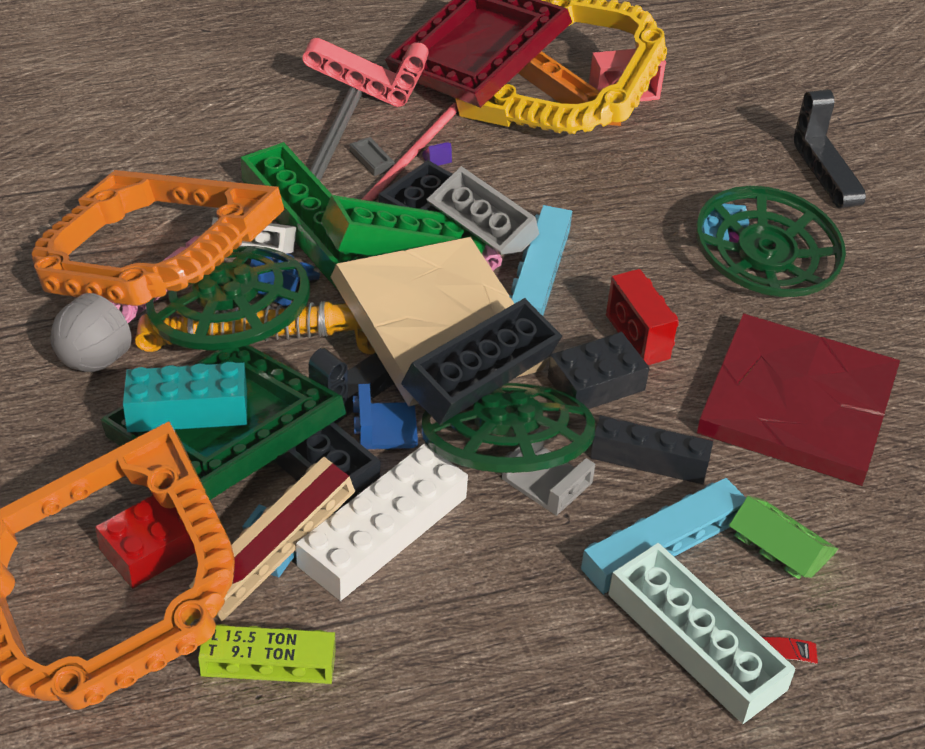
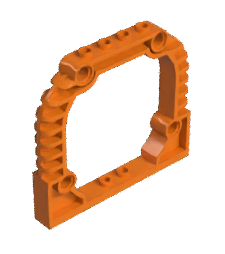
[32,170,284,306]
[0,421,235,710]

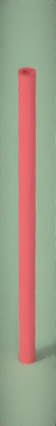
[361,103,458,201]

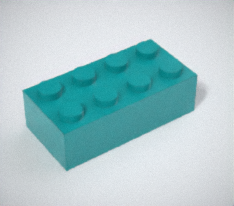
[123,362,247,432]

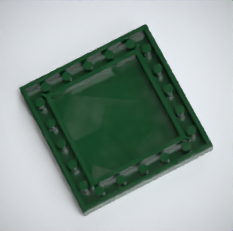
[100,345,346,500]

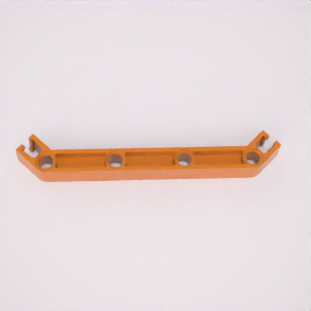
[518,51,621,126]

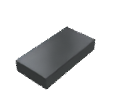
[350,137,395,176]

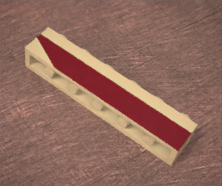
[189,457,355,622]

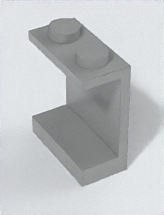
[502,428,595,516]

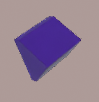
[422,142,452,166]

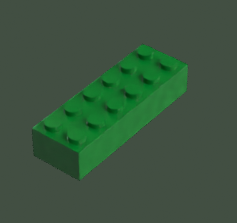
[321,195,486,257]

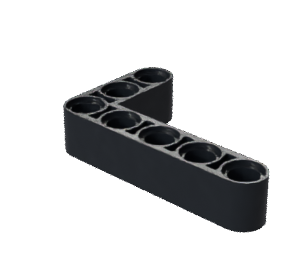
[794,89,866,209]
[308,348,395,423]

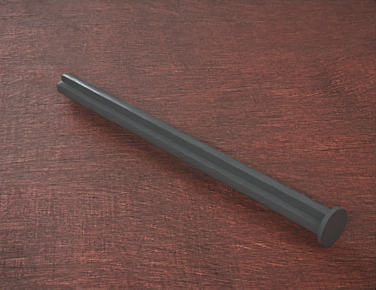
[310,86,363,181]

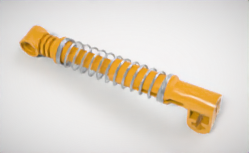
[135,301,375,354]

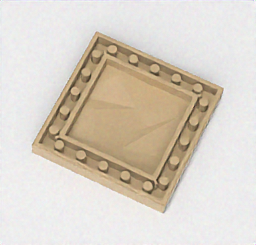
[331,237,550,406]

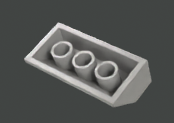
[426,166,539,255]

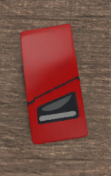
[762,637,818,664]

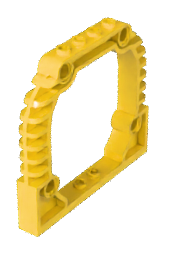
[456,0,667,134]

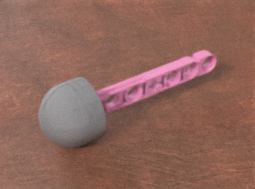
[50,236,200,372]

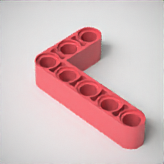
[303,38,429,107]

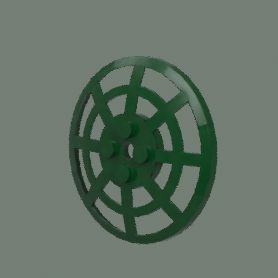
[696,186,846,297]
[146,246,310,350]
[421,382,595,473]

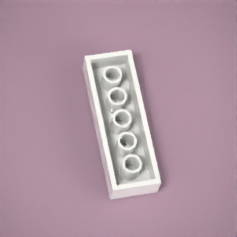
[296,444,468,601]

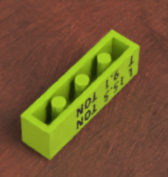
[198,624,336,684]

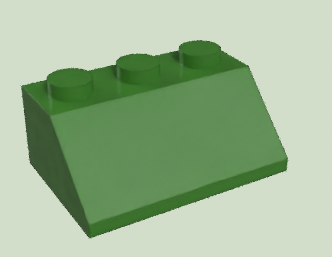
[729,495,838,579]

